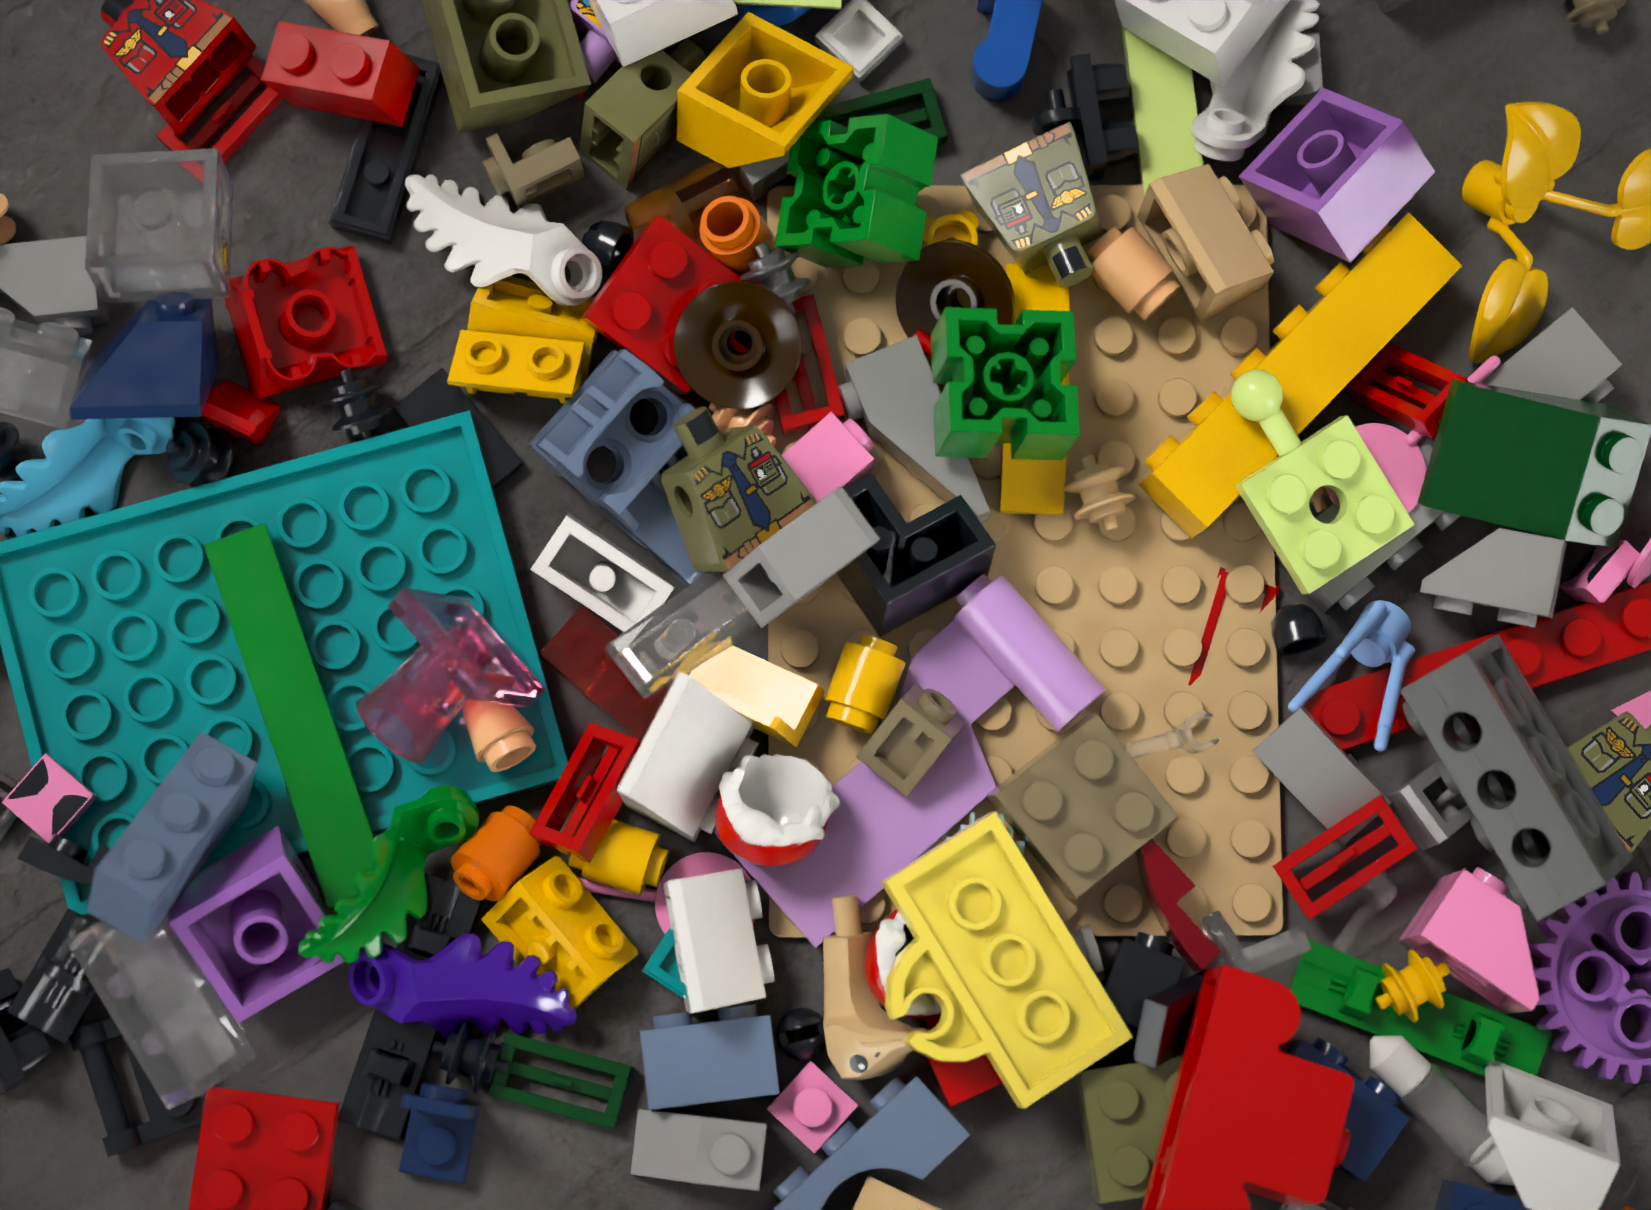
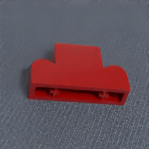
[1142,964,1354,1210]

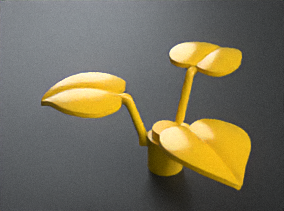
[1462,102,1651,363]

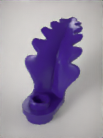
[348,933,577,1038]

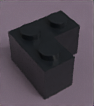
[817,473,996,637]

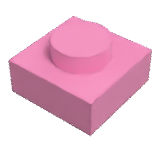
[767,1061,858,1154]

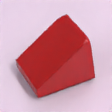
[201,381,281,447]

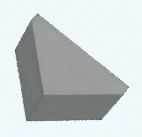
[1389,761,1474,851]

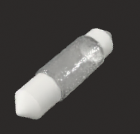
[1370,1035,1515,1186]

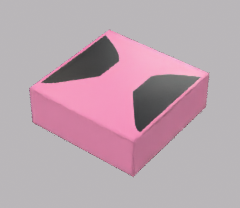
[1560,540,1640,603]
[2,753,98,843]

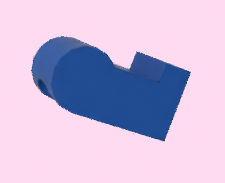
[971,0,1042,102]

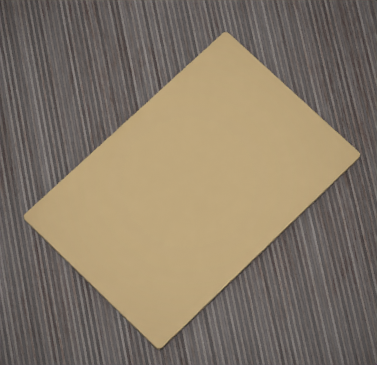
[767,185,1283,938]

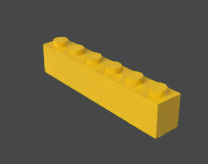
[1138,212,1463,538]

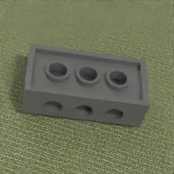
[1400,634,1633,921]

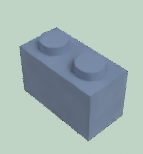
[640,1004,780,1110]

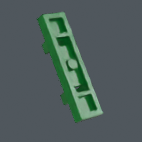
[1288,939,1552,1078]

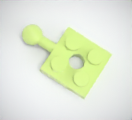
[1231,369,1415,594]

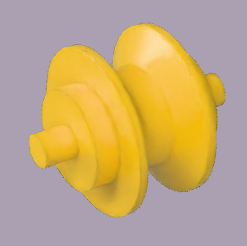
[1375,949,1450,1023]

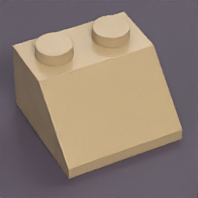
[1137,164,1274,323]

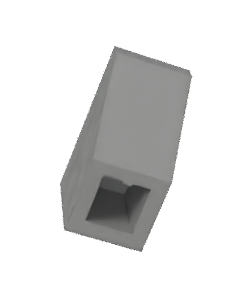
[723,486,880,628]
[1420,528,1567,628]

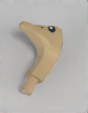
[823,894,928,1081]

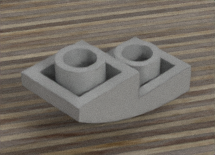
[1253,707,1393,845]

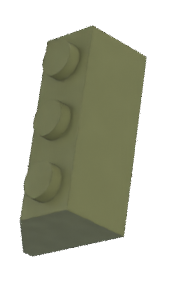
[422,0,591,133]

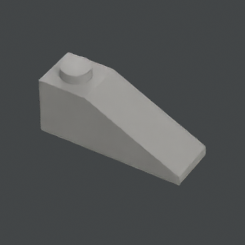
[838,335,990,524]

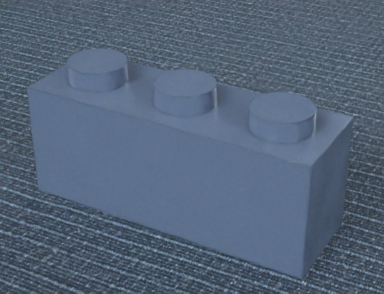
[87,731,258,944]

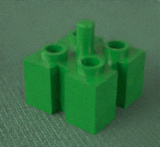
[774,114,938,268]
[931,307,1080,460]

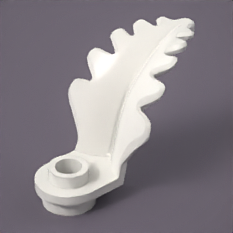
[1191,0,1319,161]
[405,174,602,306]

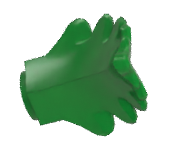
[298,785,479,963]

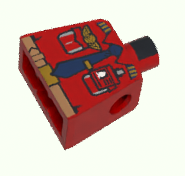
[100,0,257,135]

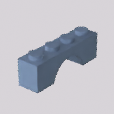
[772,1076,970,1210]

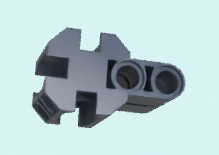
[528,349,713,593]

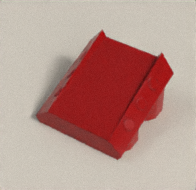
[224,245,387,399]

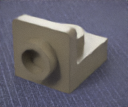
[482,133,585,209]
[856,684,965,797]

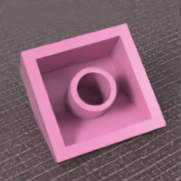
[1398,868,1540,1014]

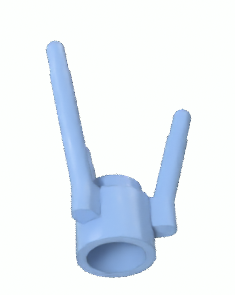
[1288,600,1415,752]

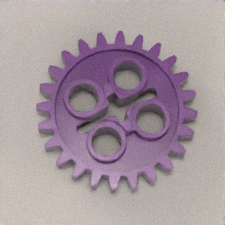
[1528,872,1651,1084]

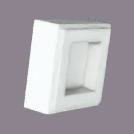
[815,0,903,84]

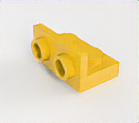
[481,856,638,1010]

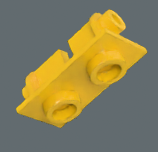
[447,330,585,404]

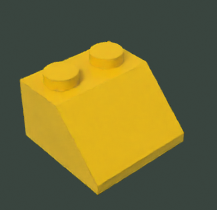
[677,12,854,168]

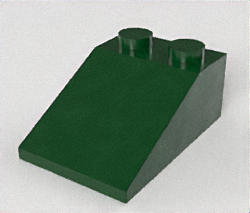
[1417,379,1651,548]

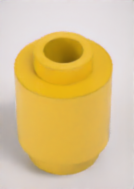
[825,634,906,735]
[568,820,669,896]

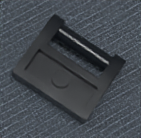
[69,994,212,1157]

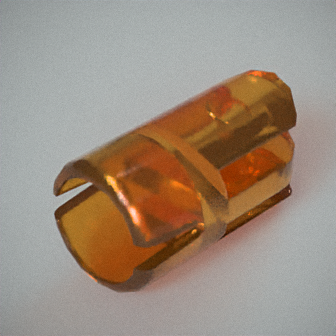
[624,160,739,241]

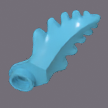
[0,417,175,537]

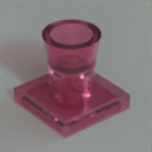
[356,587,545,764]

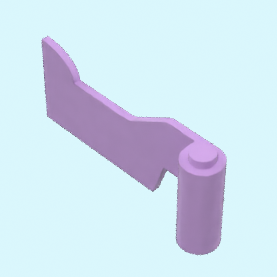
[713,574,1106,949]

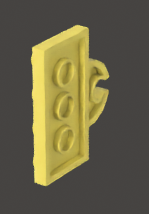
[881,812,1133,1109]

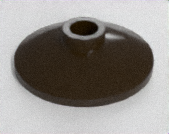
[895,240,1016,357]
[674,281,802,409]

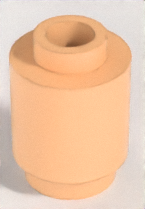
[1087,226,1181,321]

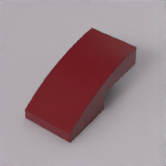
[1135,838,1222,972]

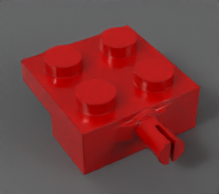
[581,215,749,394]
[188,1086,340,1210]

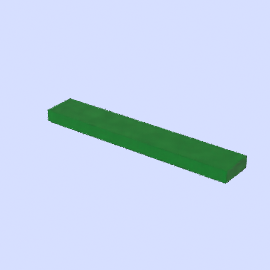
[203,523,375,909]

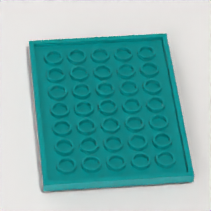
[0,410,568,917]

